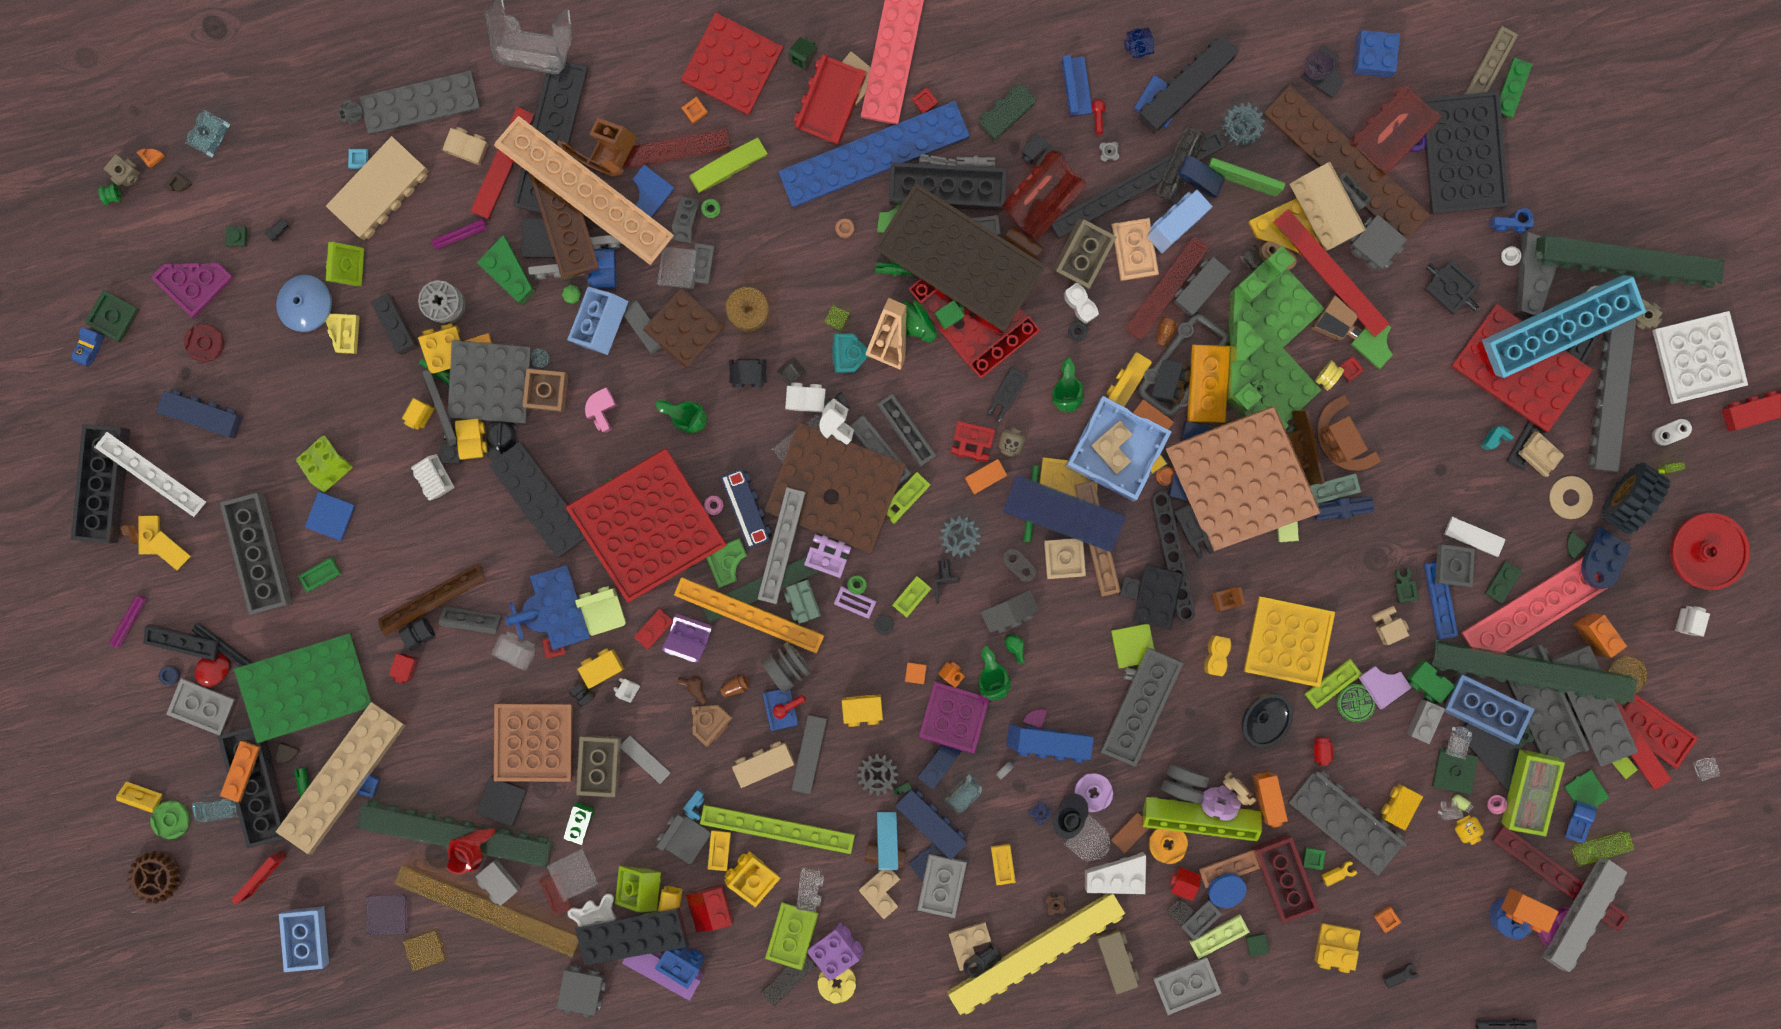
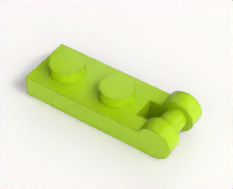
[887,472,930,524]

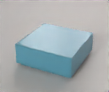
[348,149,369,169]

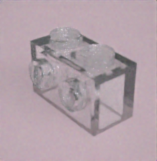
[796,867,824,912]

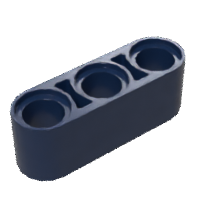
[1178,156,1225,198]

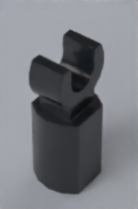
[1382,963,1419,989]

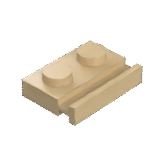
[1518,431,1564,477]

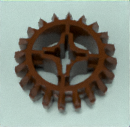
[127,851,182,904]

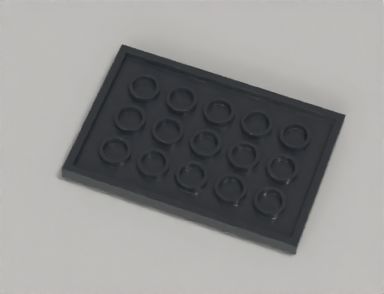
[1421,91,1509,214]

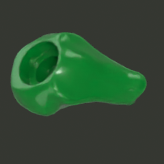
[1004,634,1025,664]

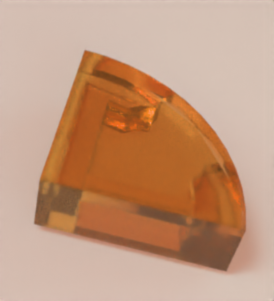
[120,524,139,545]

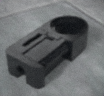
[963,943,1002,978]

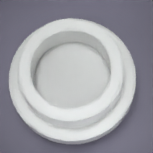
[1501,246,1522,266]

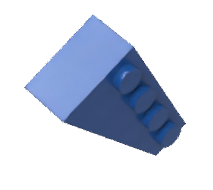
[1006,724,1094,763]

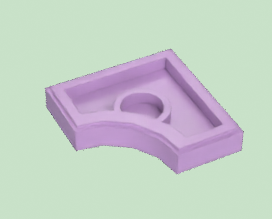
[1358,666,1411,709]

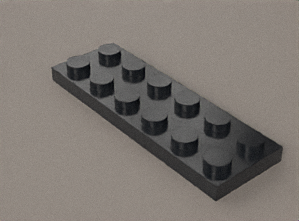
[575,907,689,966]

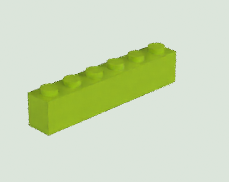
[1143,797,1262,841]

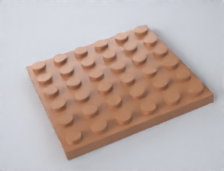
[1166,405,1321,551]

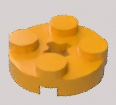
[1149,829,1188,864]

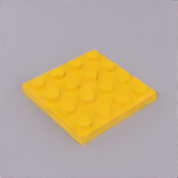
[1244,596,1335,687]

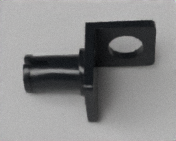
[934,560,960,604]

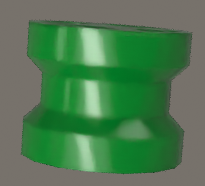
[98,183,122,205]

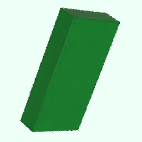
[298,557,342,593]

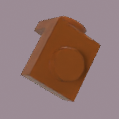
[1212,586,1245,612]

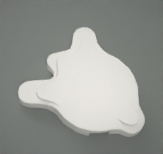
[568,893,617,926]

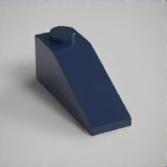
[917,745,961,789]

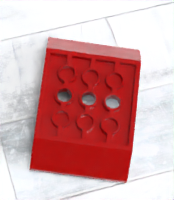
[908,279,1041,379]

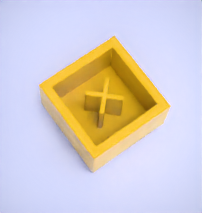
[842,694,883,727]

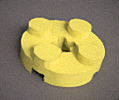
[818,968,856,1004]

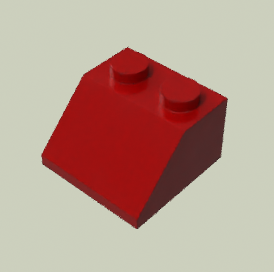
[686,884,734,932]

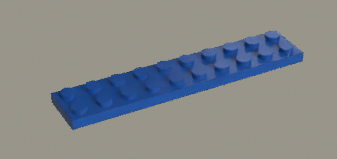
[778,101,969,208]

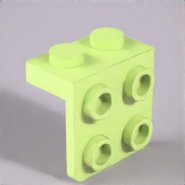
[575,586,626,636]

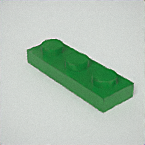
[1500,58,1532,119]

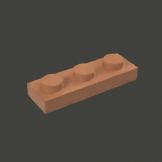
[1198,849,1260,888]

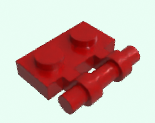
[950,421,995,462]

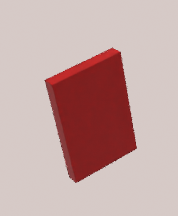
[231,851,287,905]

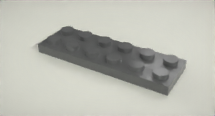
[359,71,481,135]
[1100,647,1183,767]

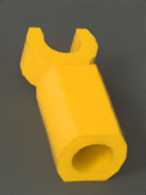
[1321,861,1357,887]

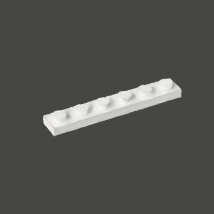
[95,432,206,517]

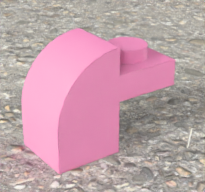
[585,387,617,433]

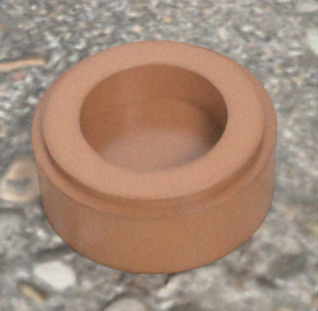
[835,218,855,239]

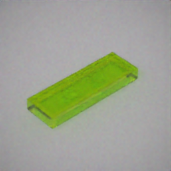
[1572,831,1634,866]

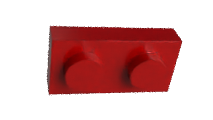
[634,608,673,650]

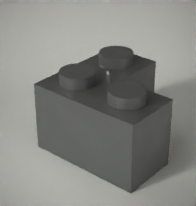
[981,590,1039,633]

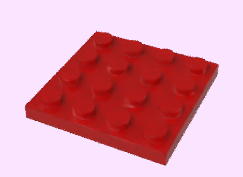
[681,12,784,116]

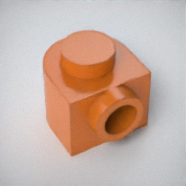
[938,661,965,688]

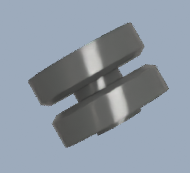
[1161,764,1210,804]

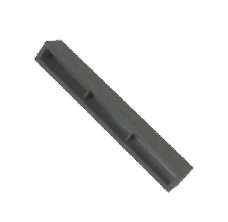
[1587,319,1636,472]

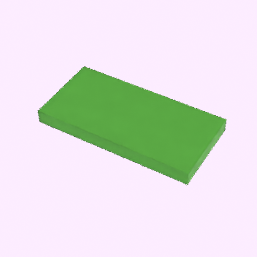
[1206,158,1285,197]

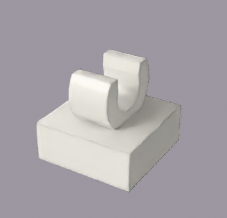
[614,678,640,703]

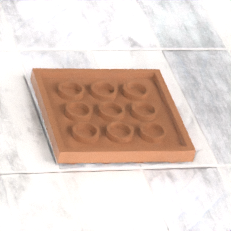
[494,704,573,782]

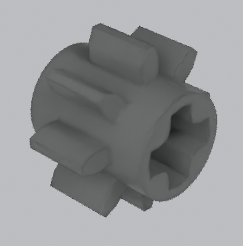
[338,100,363,125]

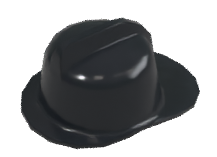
[487,421,518,461]
[1053,793,1089,839]

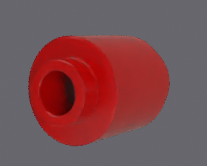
[1313,737,1334,766]

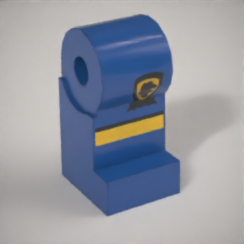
[72,327,105,367]

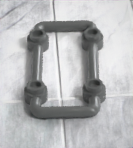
[1138,313,1229,416]

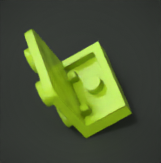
[296,436,353,493]

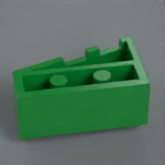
[477,235,536,305]

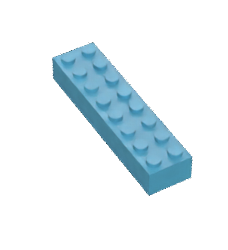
[1482,275,1646,378]

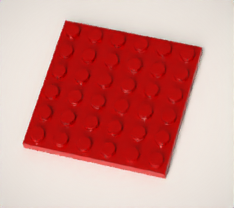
[566,448,727,603]

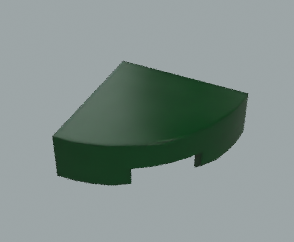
[1566,532,1587,559]
[892,780,912,795]

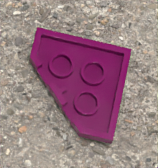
[151,263,234,318]

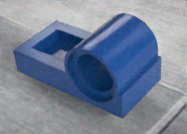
[1489,208,1534,233]
[1564,800,1597,844]

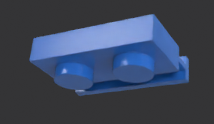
[763,689,798,731]

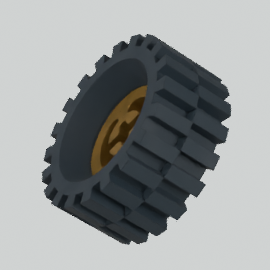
[1601,462,1670,534]

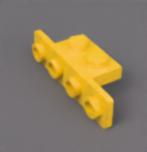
[1106,352,1152,407]

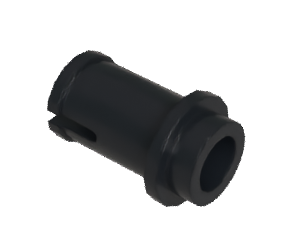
[265,218,290,242]

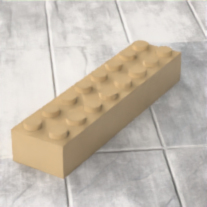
[276,702,406,854]

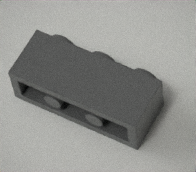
[1173,257,1231,317]

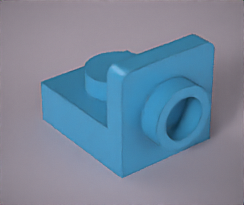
[683,788,705,820]

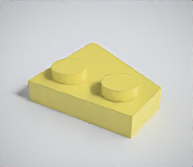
[326,314,360,354]

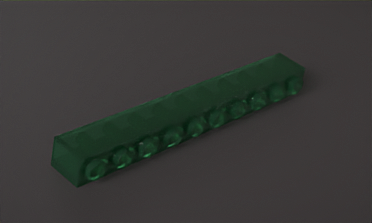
[1535,236,1725,288]
[1431,640,1637,704]
[356,801,553,867]

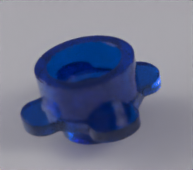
[1029,801,1052,825]

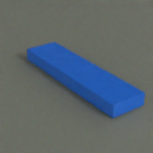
[1424,562,1458,640]

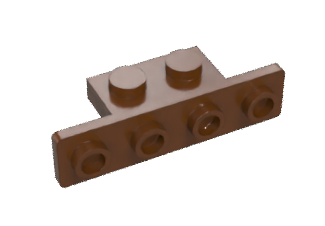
[1287,409,1325,485]

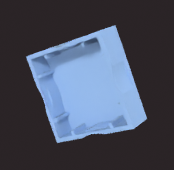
[1065,396,1172,502]

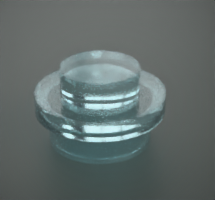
[530,349,550,368]

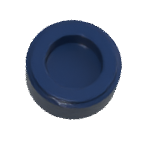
[159,666,180,685]

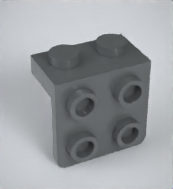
[656,812,711,864]

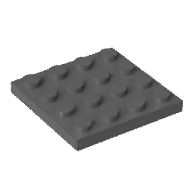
[448,340,531,423]

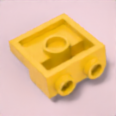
[724,851,780,907]
[1314,923,1360,973]

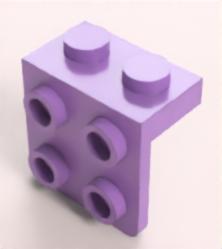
[662,613,712,662]
[808,922,864,980]

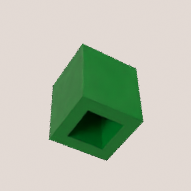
[934,300,965,330]

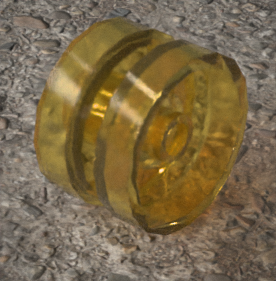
[726,287,770,332]

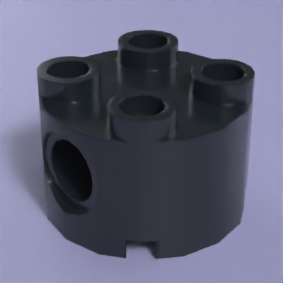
[728,359,767,388]

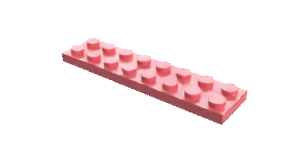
[861,0,924,125]
[1460,556,1608,666]

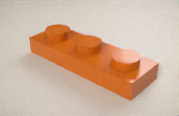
[220,740,261,802]

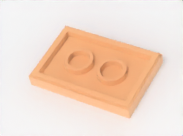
[1111,218,1159,281]

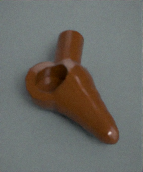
[677,676,706,704]

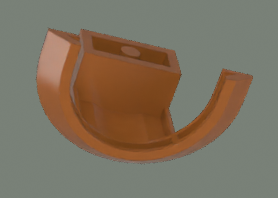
[557,118,637,176]
[1317,394,1381,471]

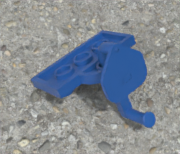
[505,565,590,650]

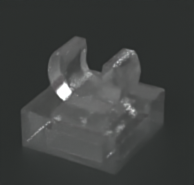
[1693,756,1720,781]
[1438,800,1463,820]

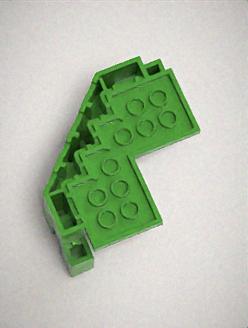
[1227,246,1325,429]

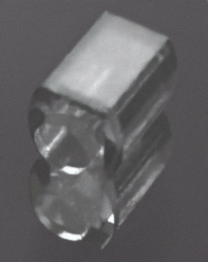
[491,631,538,671]

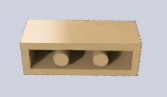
[732,741,795,788]

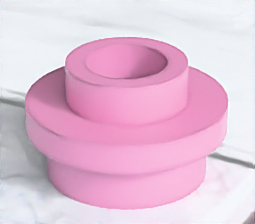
[704,496,723,515]
[1487,795,1508,814]

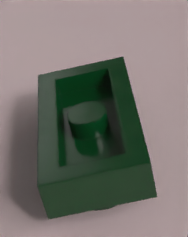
[1484,561,1522,604]

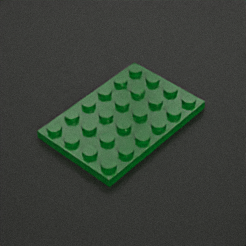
[234,633,371,743]

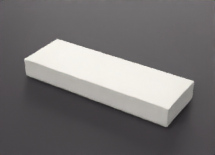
[1443,517,1506,557]

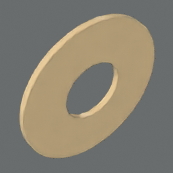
[1549,476,1593,519]

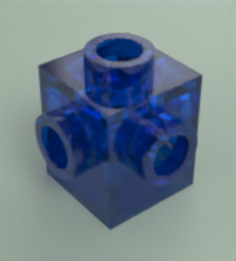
[1124,27,1154,58]

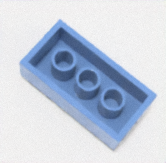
[1443,675,1535,745]

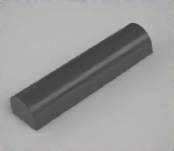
[876,393,936,467]

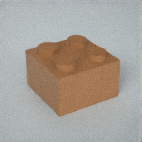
[523,369,569,412]

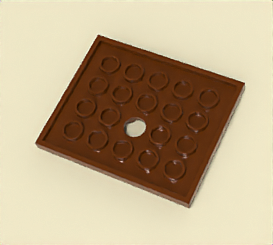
[764,422,906,553]

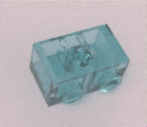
[186,110,230,157]

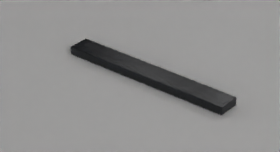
[1506,336,1598,470]

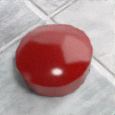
[195,652,230,687]

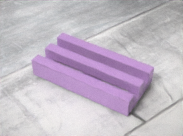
[834,586,876,619]

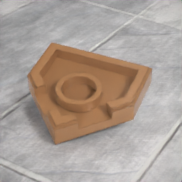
[692,705,733,747]

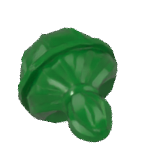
[1051,357,1085,413]
[655,400,707,434]
[979,645,1011,700]

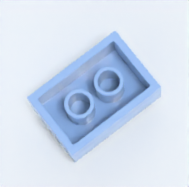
[1147,190,1213,253]
[567,287,629,355]
[279,906,329,972]

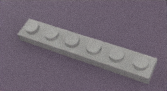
[758,487,806,604]

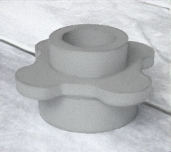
[1099,142,1119,162]

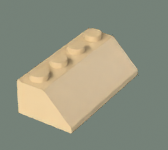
[1290,162,1366,251]

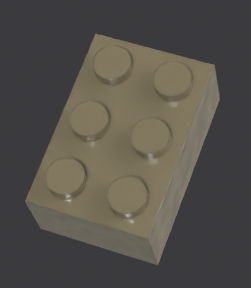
[1052,218,1117,289]
[576,735,621,797]

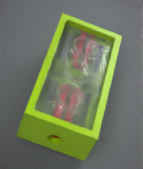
[1501,749,1565,836]

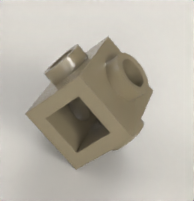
[103,154,140,187]
[1633,299,1663,330]

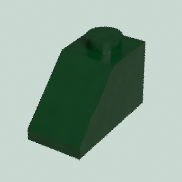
[788,37,817,71]

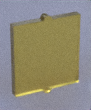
[403,930,446,972]

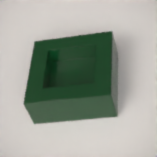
[1245,933,1269,957]

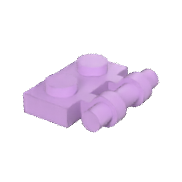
[804,534,851,578]

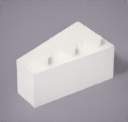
[1085,852,1146,894]

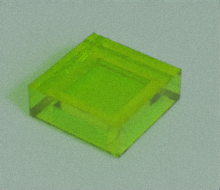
[824,305,850,331]
[1658,462,1685,474]

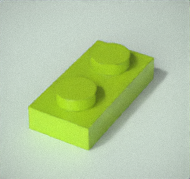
[892,576,931,618]

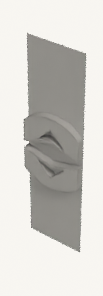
[621,736,670,784]

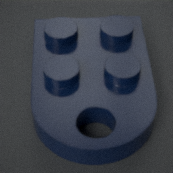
[1581,527,1631,589]

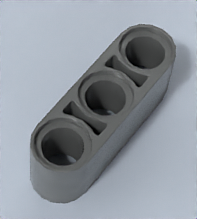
[623,299,662,355]

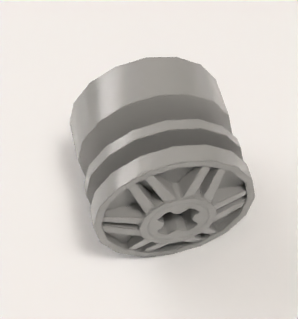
[418,280,466,324]

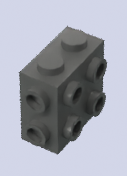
[1349,215,1407,271]
[557,965,607,1017]

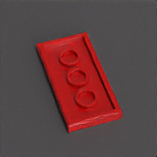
[1623,693,1699,769]

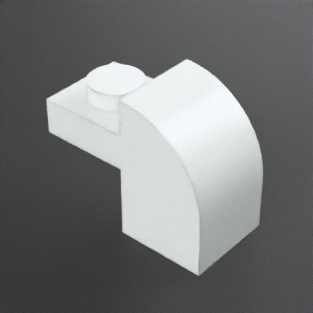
[819,398,854,445]

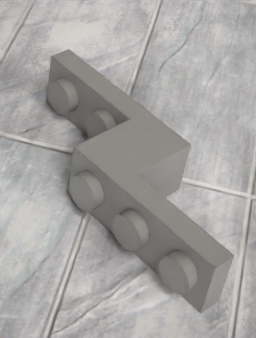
[528,235,623,280]

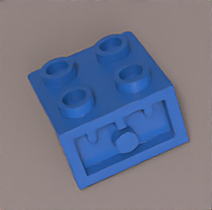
[655,947,705,989]

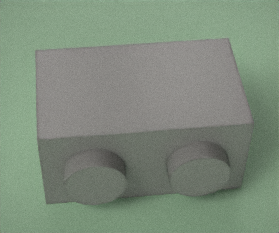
[1406,699,1445,744]
[475,859,521,906]

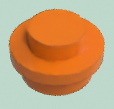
[1156,466,1173,486]

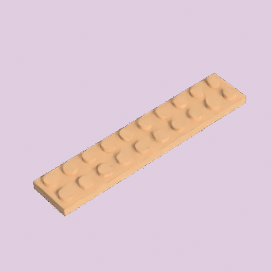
[494,116,674,265]

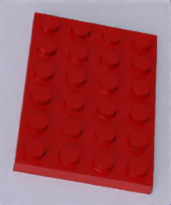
[1451,304,1593,433]

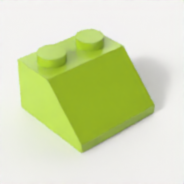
[615,866,661,912]

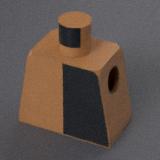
[1311,296,1362,341]

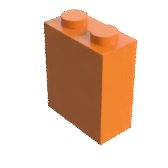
[1573,613,1627,658]
[1251,771,1288,827]

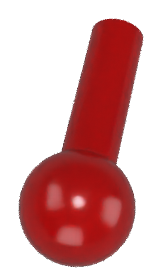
[1091,99,1106,135]
[773,694,806,719]

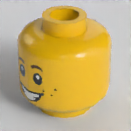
[1455,815,1484,845]

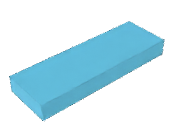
[877,812,898,870]

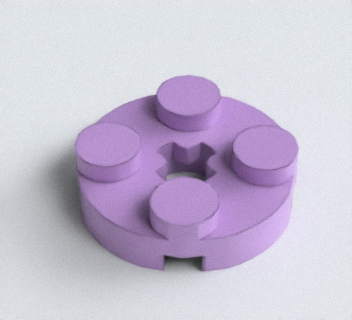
[1074,773,1113,812]
[1201,785,1241,821]

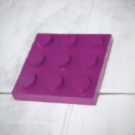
[918,682,989,754]

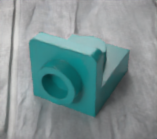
[1480,426,1514,450]

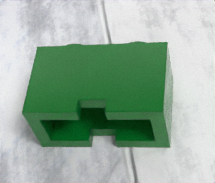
[1406,660,1455,704]

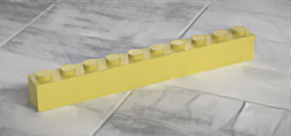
[948,893,1125,1015]

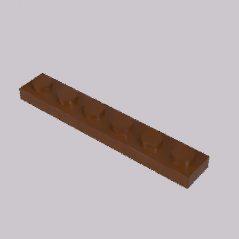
[378,563,486,636]

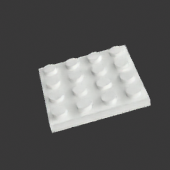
[1652,311,1748,404]

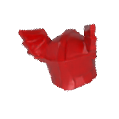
[447,828,495,875]

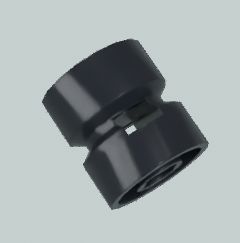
[399,617,436,651]

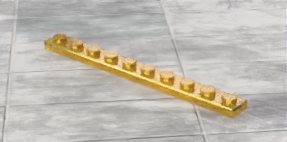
[394,865,579,957]

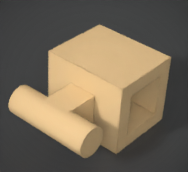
[1372,606,1409,645]

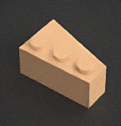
[865,298,906,370]

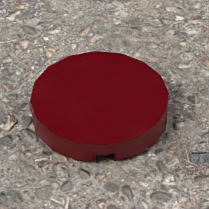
[184,324,224,362]

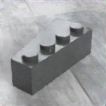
[1514,232,1564,318]

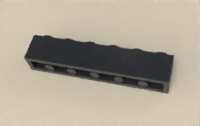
[1138,35,1239,135]

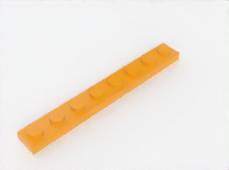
[674,577,824,654]

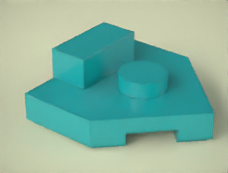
[832,334,869,373]

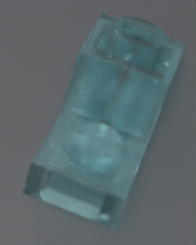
[192,797,237,822]

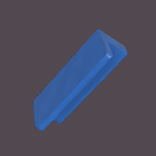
[1061,55,1092,117]

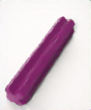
[432,219,487,249]
[109,595,146,648]

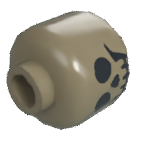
[998,427,1026,457]

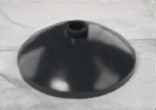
[1241,693,1293,748]

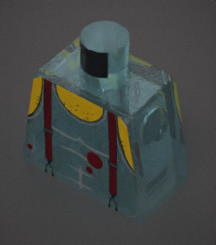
[943,774,983,814]

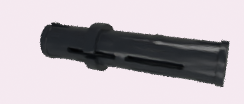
[1475,1018,1537,1029]

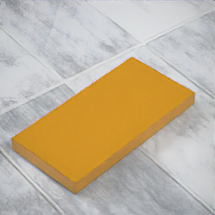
[1187,345,1231,423]

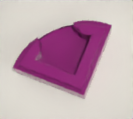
[1023,709,1048,728]

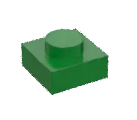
[1302,847,1325,870]

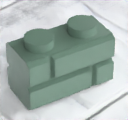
[784,580,821,624]

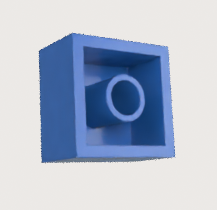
[1353,30,1400,78]

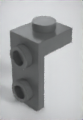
[672,197,699,243]

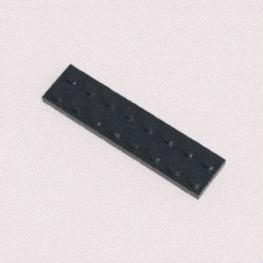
[513,58,588,214]

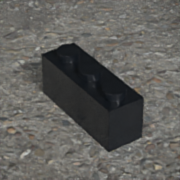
[370,293,419,355]

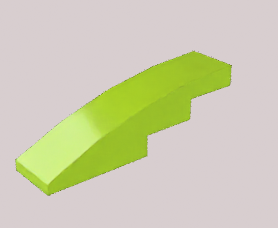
[689,138,768,193]

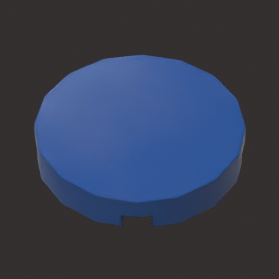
[1208,872,1247,908]

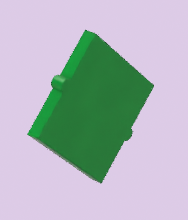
[1564,769,1609,808]

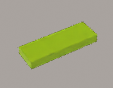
[1304,659,1362,709]

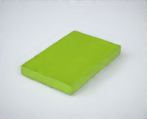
[765,902,819,970]

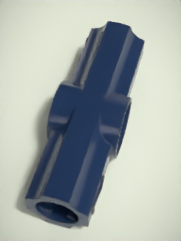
[1314,496,1374,521]

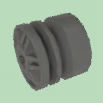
[761,641,811,693]

